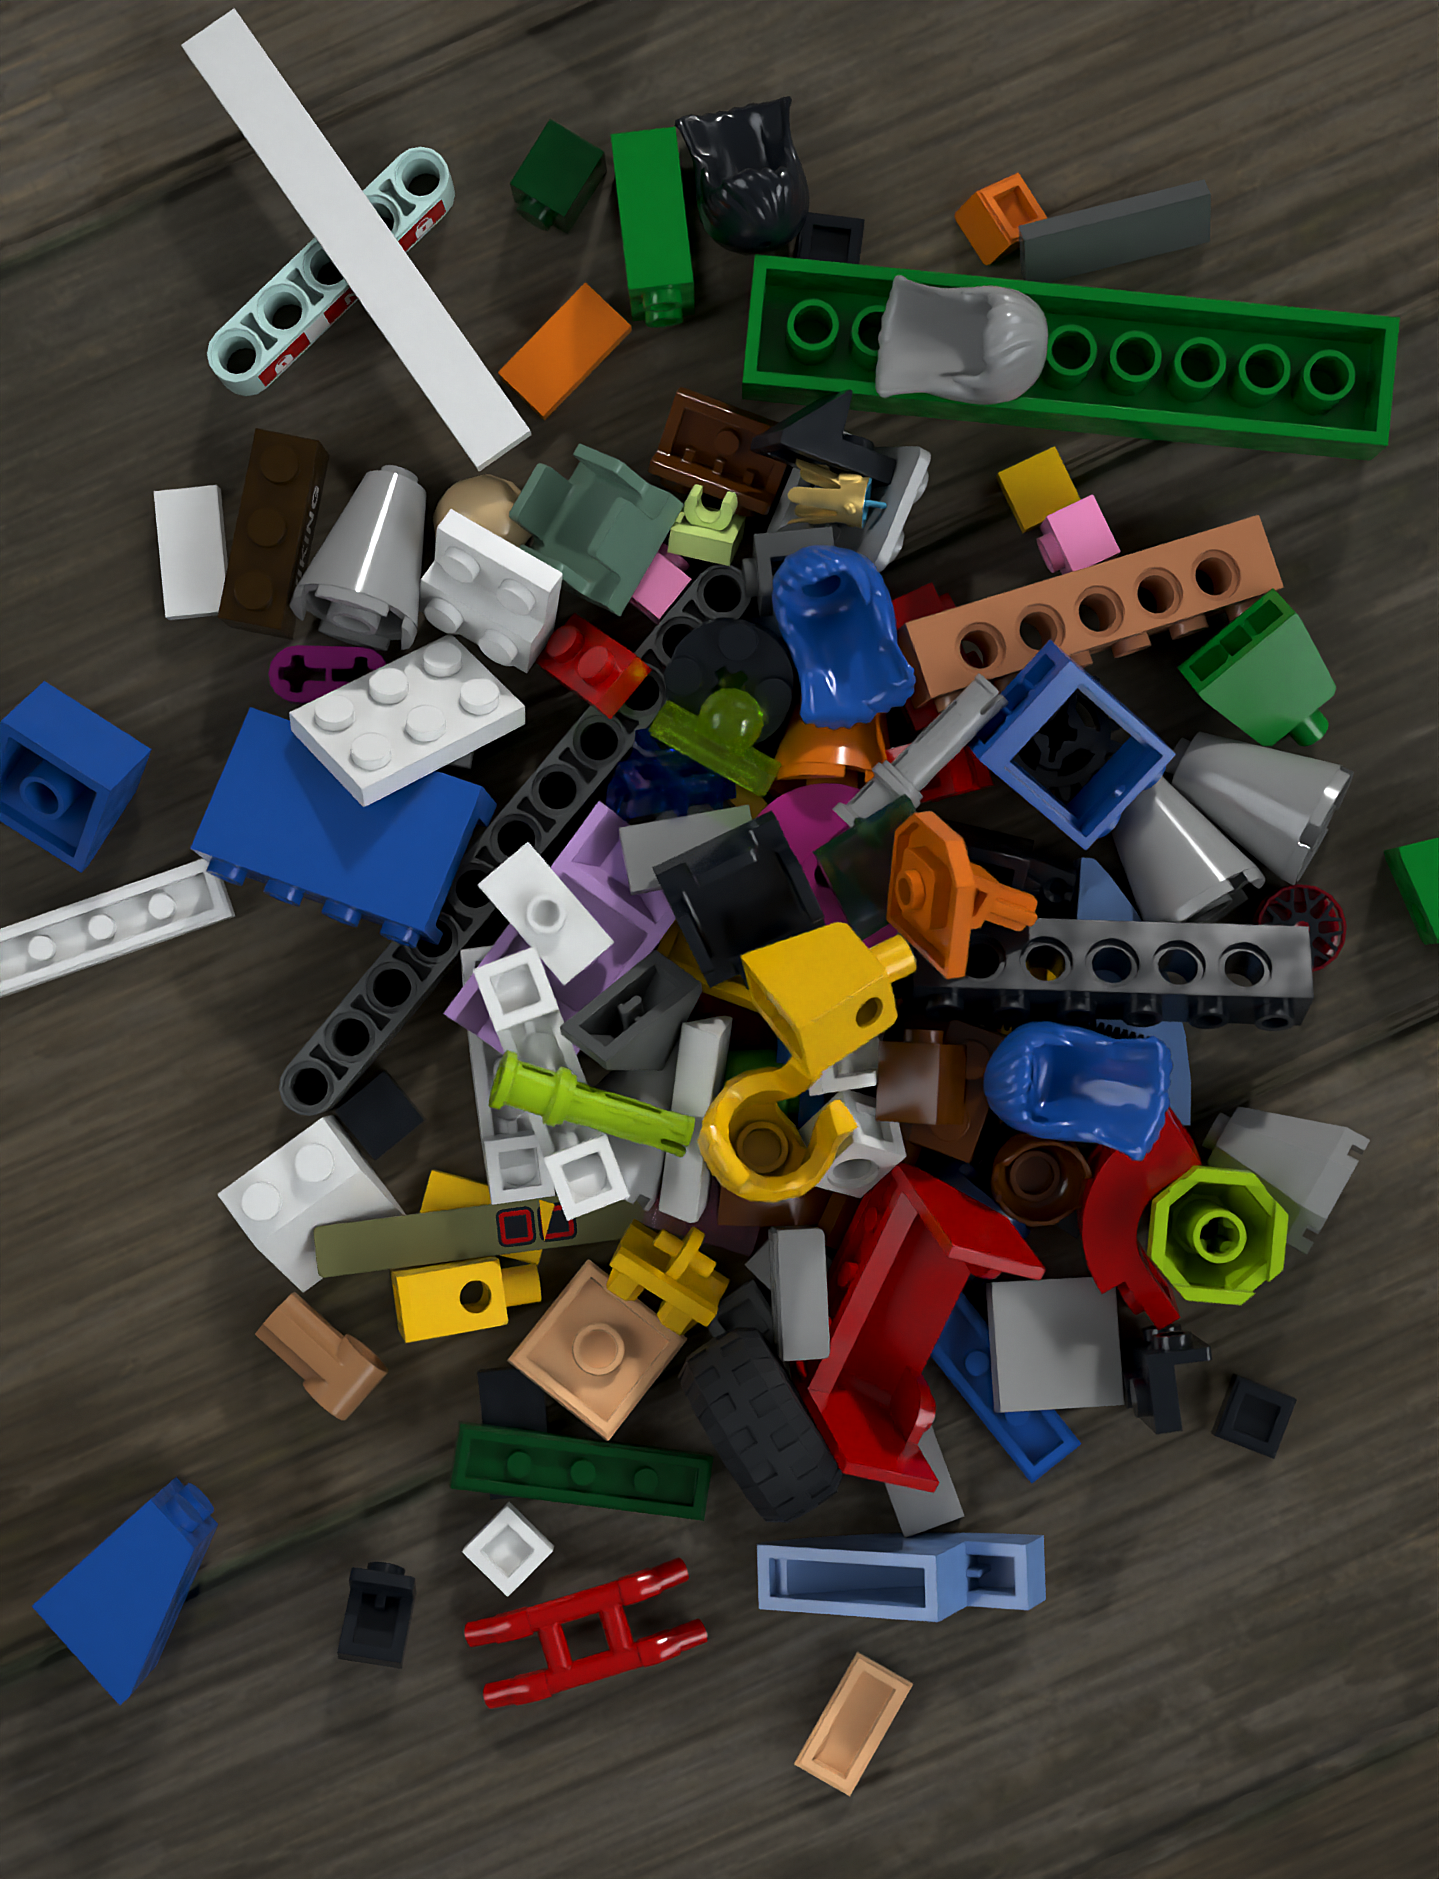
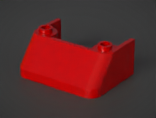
[790,1162,1046,1493]

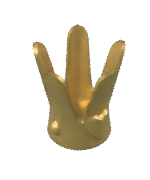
[787,459,887,529]

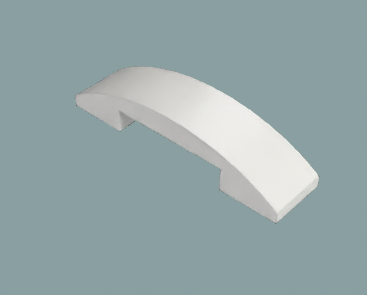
[460,945,555,1205]
[473,946,630,1220]

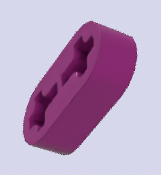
[268,645,387,706]

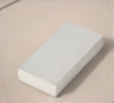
[154,485,228,620]

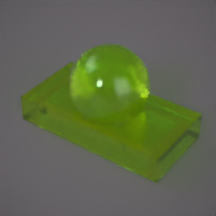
[649,688,782,797]

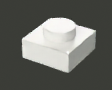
[462,1502,554,1597]

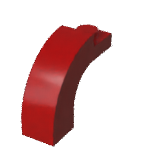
[1076,1106,1202,1331]

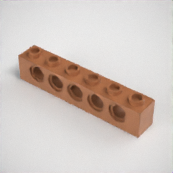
[897,515,1284,714]

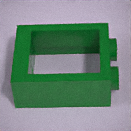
[610,127,695,328]

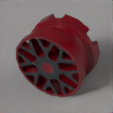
[1249,884,1347,972]

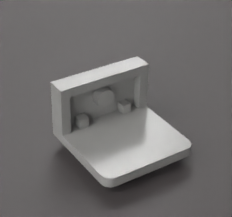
[766,431,931,572]

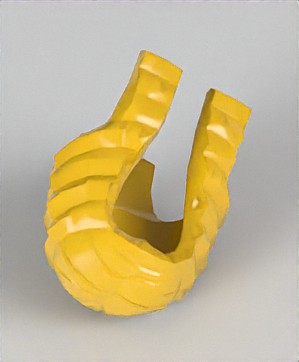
[697,1055,858,1203]

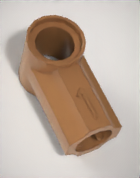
[255,1292,388,1420]

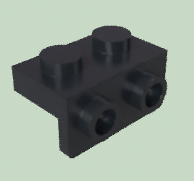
[1122,1323,1212,1434]

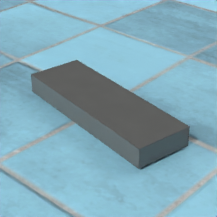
[1018,179,1211,283]

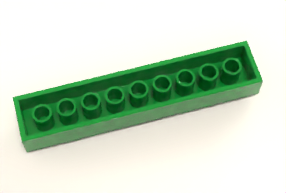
[742,254,1400,461]

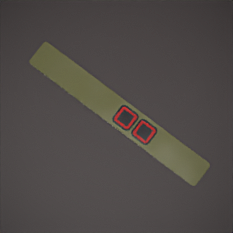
[313,1191,686,1278]

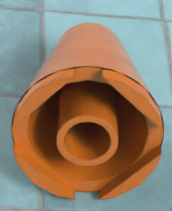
[767,685,891,799]

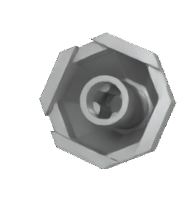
[1202,1106,1370,1255]

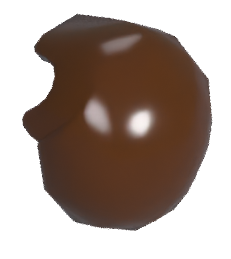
[990,1132,1093,1227]

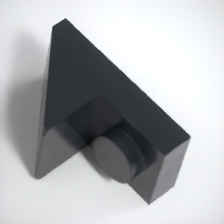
[750,389,896,489]

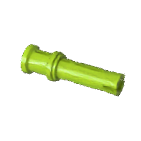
[489,1050,695,1158]

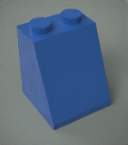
[32,1477,218,1705]

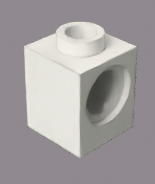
[798,1090,906,1198]

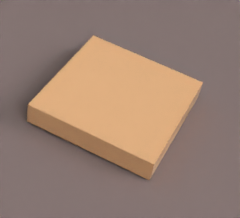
[507,1259,687,1441]

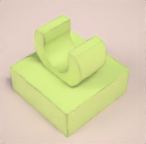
[667,484,746,566]

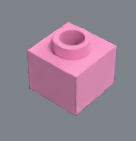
[1037,494,1121,575]
[629,543,692,625]

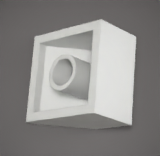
[217,1115,406,1293]

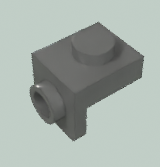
[742,522,834,617]

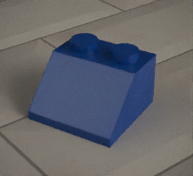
[0,681,152,873]

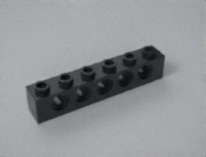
[909,918,1314,1031]

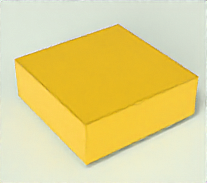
[996,446,1081,533]

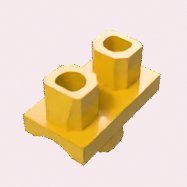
[606,1219,730,1336]

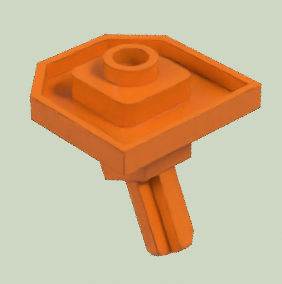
[886,811,1038,979]

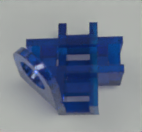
[606,723,737,823]

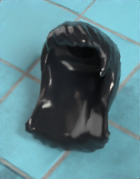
[674,96,809,256]

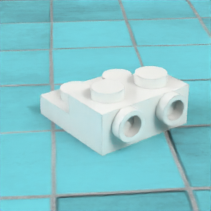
[419,509,563,673]

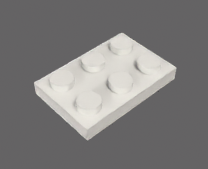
[289,633,525,807]

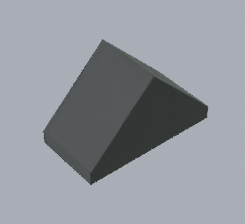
[560,949,702,1071]

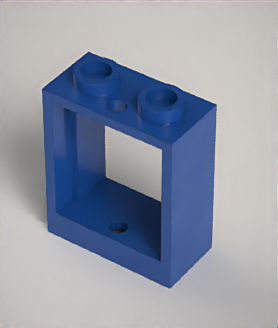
[967,640,1176,850]

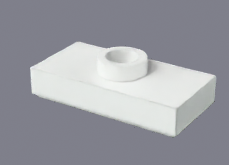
[478,842,615,985]

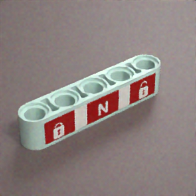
[207,147,455,396]

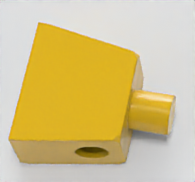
[741,922,917,1078]
[390,1256,541,1343]

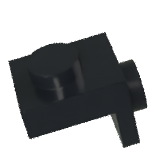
[337,1562,417,1669]

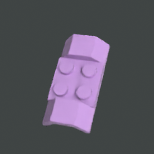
[443,801,676,1055]

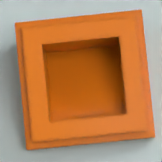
[954,172,1047,266]

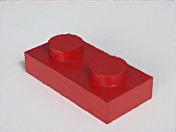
[535,613,652,720]

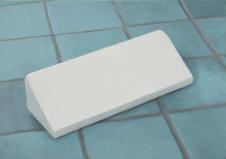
[659,1015,733,1223]

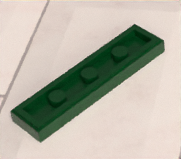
[449,1421,713,1521]

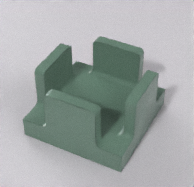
[509,443,684,616]

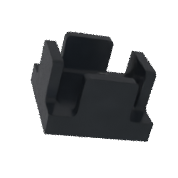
[652,810,826,990]

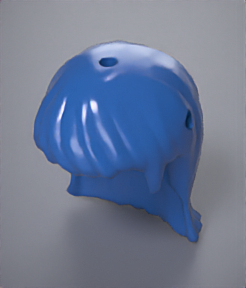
[772,545,916,730]
[984,1021,1174,1161]

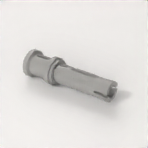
[833,673,1009,851]

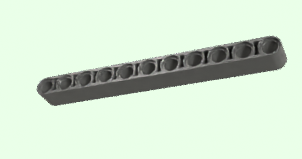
[279,564,751,1116]

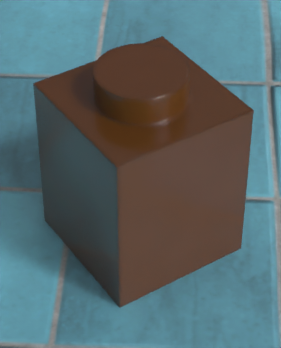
[875,1029,967,1125]

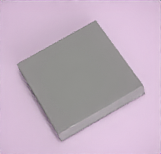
[986,1277,1124,1413]

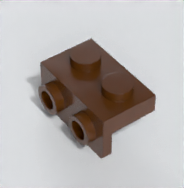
[647,386,788,517]

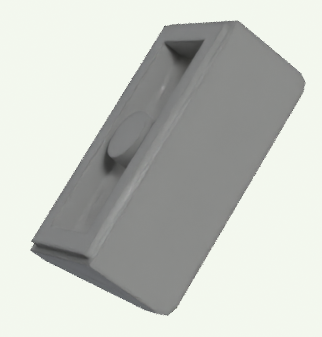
[768,1226,830,1361]

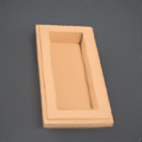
[794,1651,913,1796]

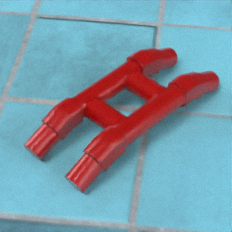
[464,1557,708,1709]

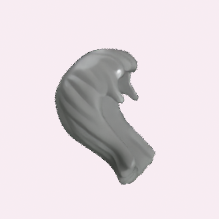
[875,275,1048,405]

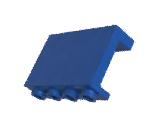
[190,707,497,948]

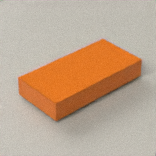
[498,282,632,421]

